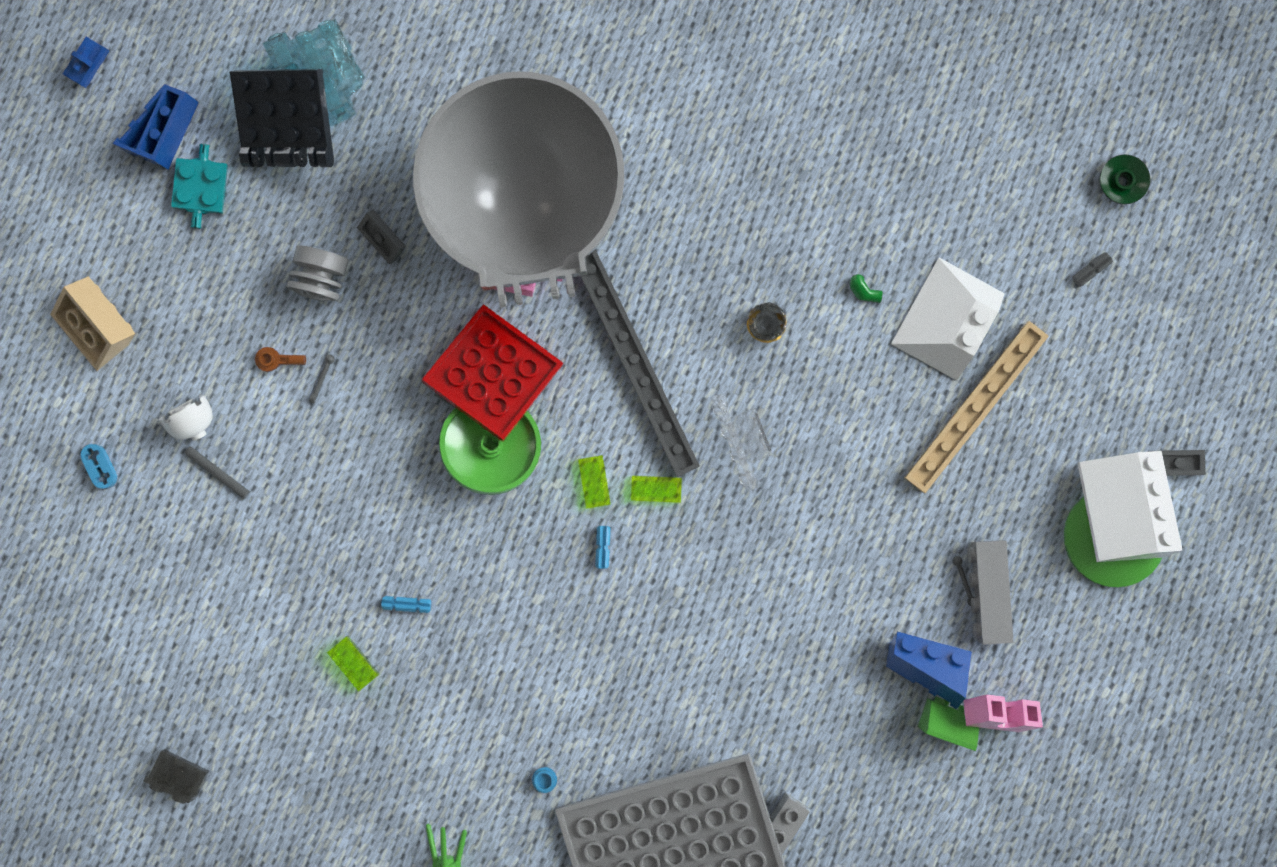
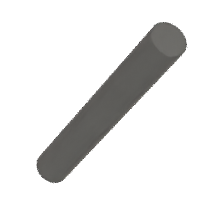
[184,446,250,499]

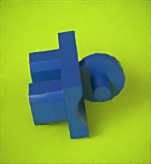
[62,36,109,88]

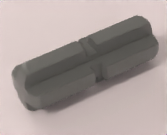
[1072,252,1113,287]

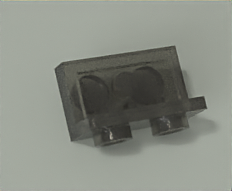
[143,749,209,804]

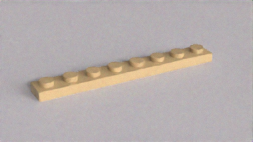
[904,321,1049,494]

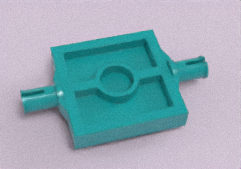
[171,143,228,229]

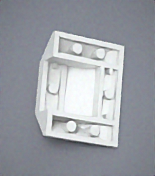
[891,258,1004,380]

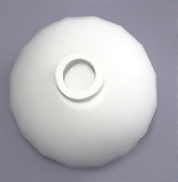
[159,395,213,441]

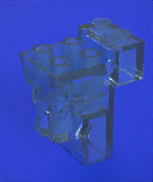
[263,19,365,125]

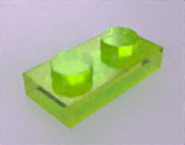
[578,455,611,509]
[631,476,682,503]
[327,636,380,692]

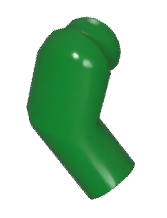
[850,274,883,303]

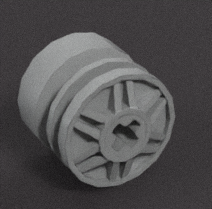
[286,245,349,301]

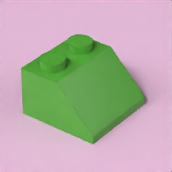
[917,696,979,751]

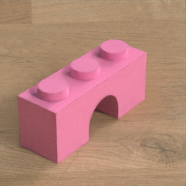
[963,695,1043,732]

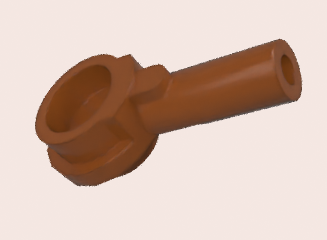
[255,347,306,372]

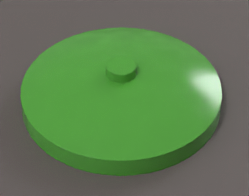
[439,408,541,495]
[1064,496,1162,587]

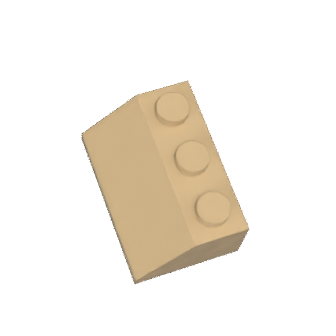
[50,276,136,371]

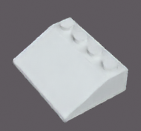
[1077,451,1182,562]

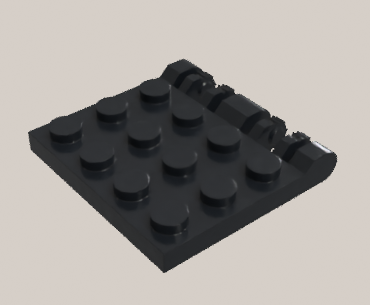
[229,68,334,167]

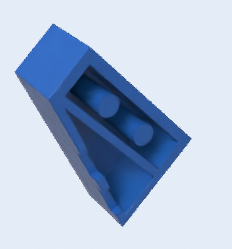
[112,84,199,170]

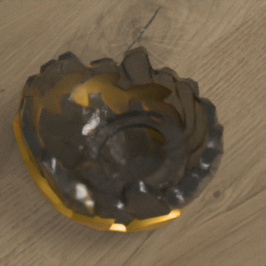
[747,302,787,343]

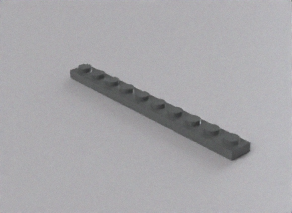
[581,249,700,477]

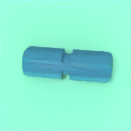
[595,526,611,569]

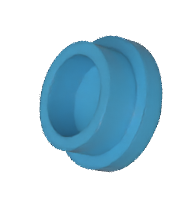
[532,767,557,793]

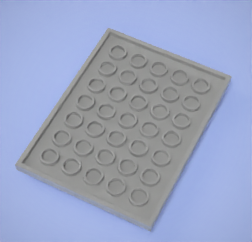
[555,753,786,867]

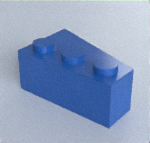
[886,631,972,709]

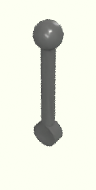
[309,354,335,404]
[953,556,975,606]

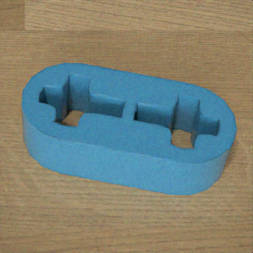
[81,444,117,489]

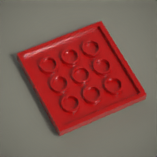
[422,304,564,442]

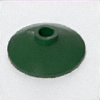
[1100,154,1150,204]

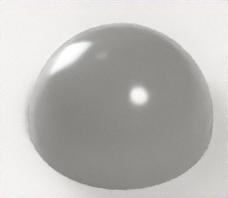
[413,71,624,308]

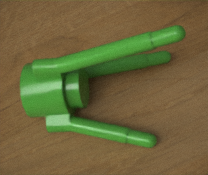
[426,824,467,867]

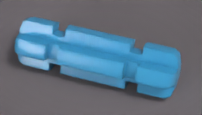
[381,596,432,613]

